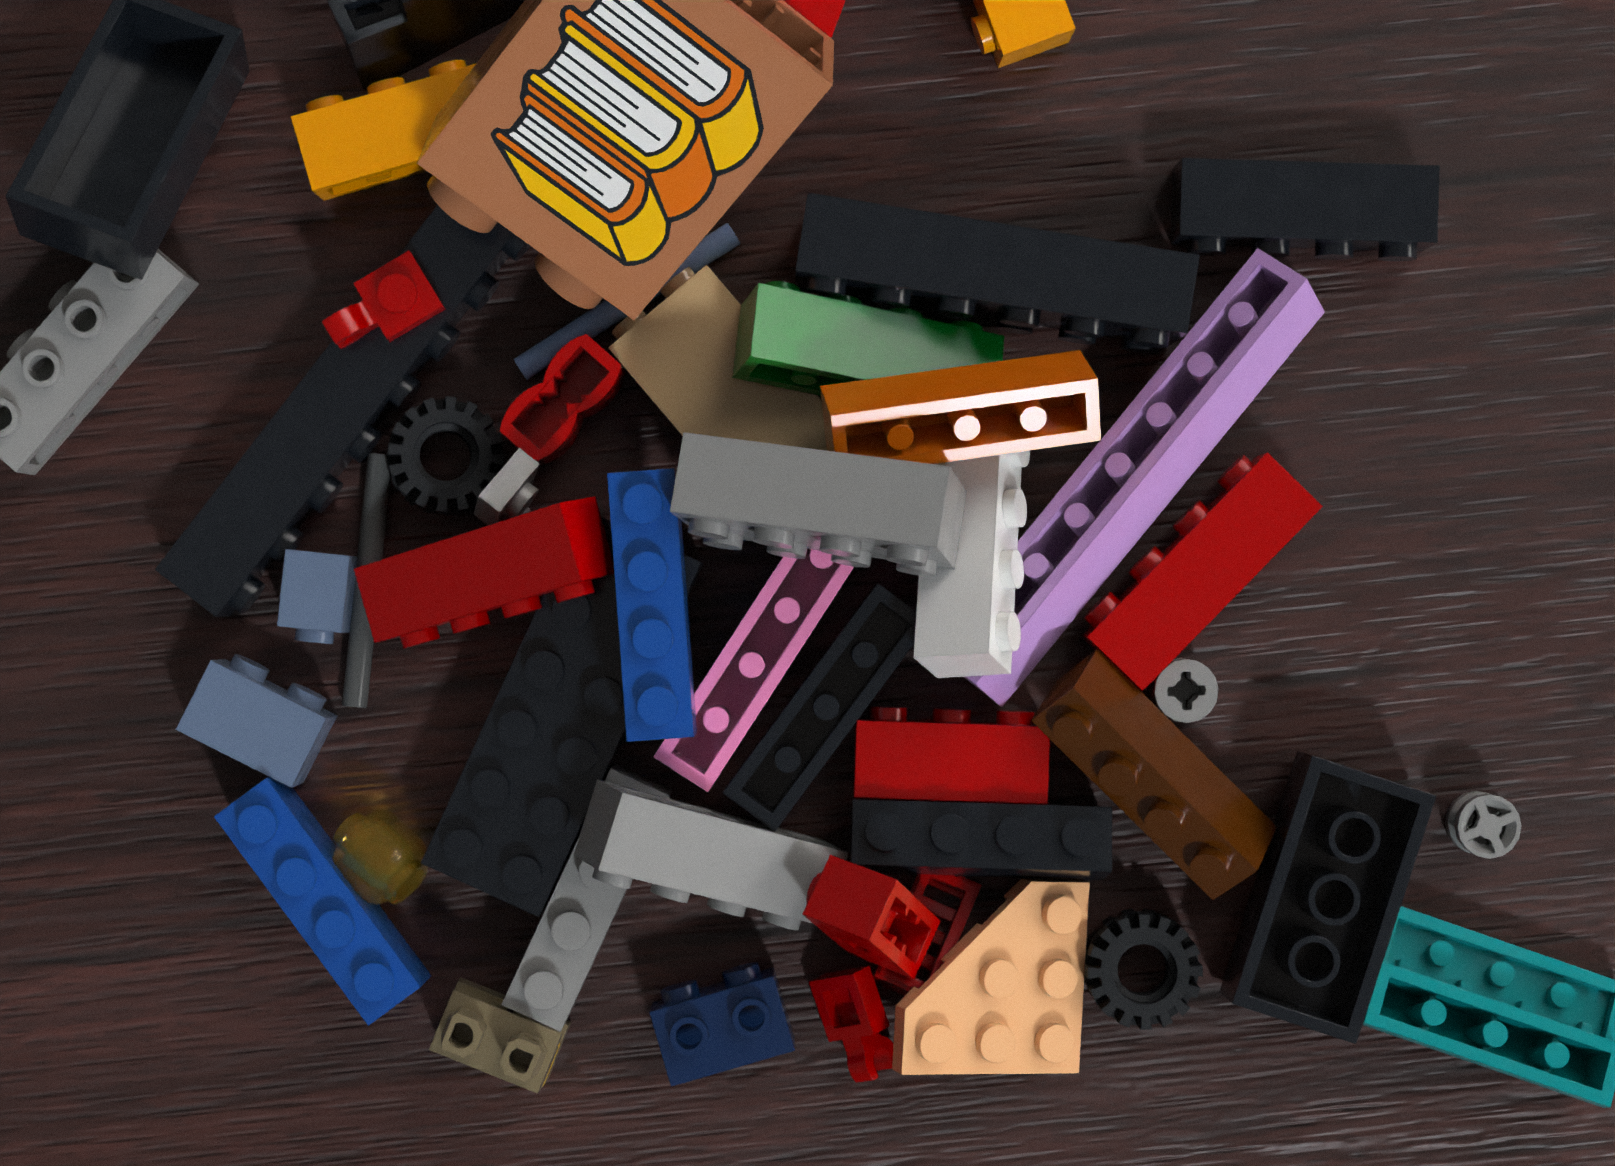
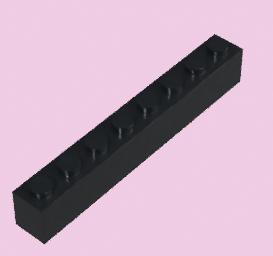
[155,205,530,617]

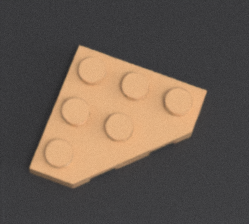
[892,878,1090,1075]

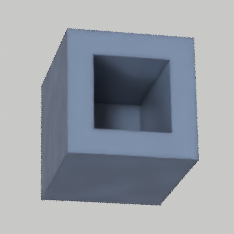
[277,549,357,644]

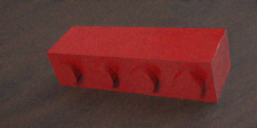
[1081,452,1323,691]
[354,496,614,649]

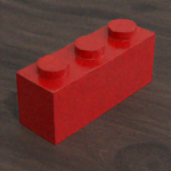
[853,706,1050,804]

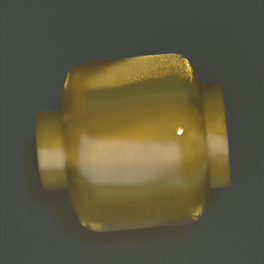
[332,810,428,905]

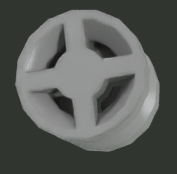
[1147,658,1219,723]
[1445,791,1522,859]

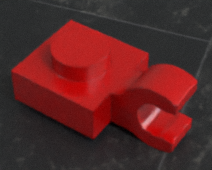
[322,250,446,349]
[809,966,894,1083]

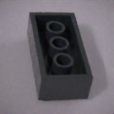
[1219,751,1436,1044]

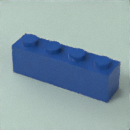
[607,468,697,742]
[214,777,432,1026]

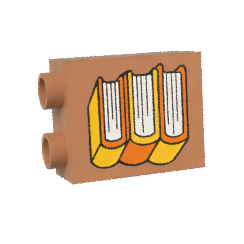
[417,0,834,320]

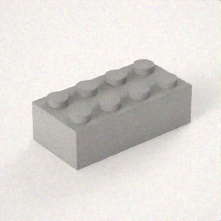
[670,432,967,576]

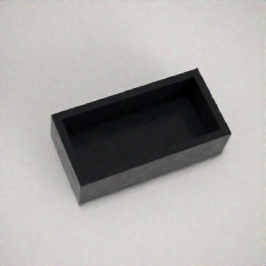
[5,0,250,280]

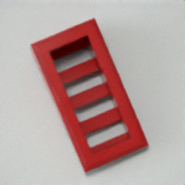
[873,874,982,996]

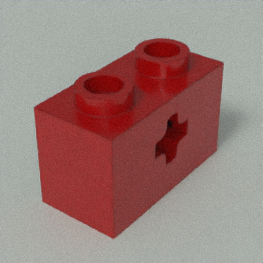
[802,855,941,979]

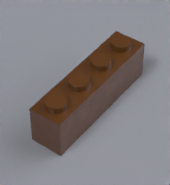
[1031,648,1277,900]

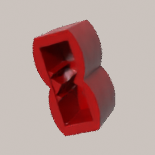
[500,334,626,466]

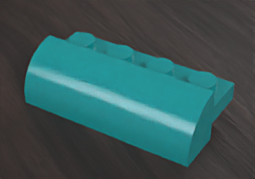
[1363,906,1615,1108]

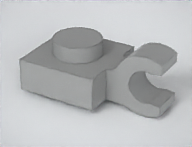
[474,448,540,525]

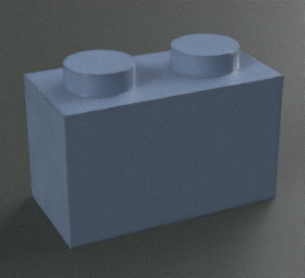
[176,654,338,788]

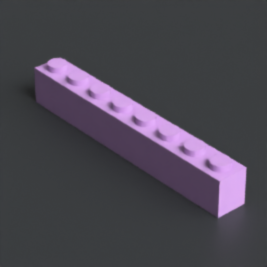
[964,248,1325,707]

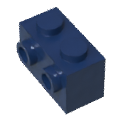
[649,962,795,1087]

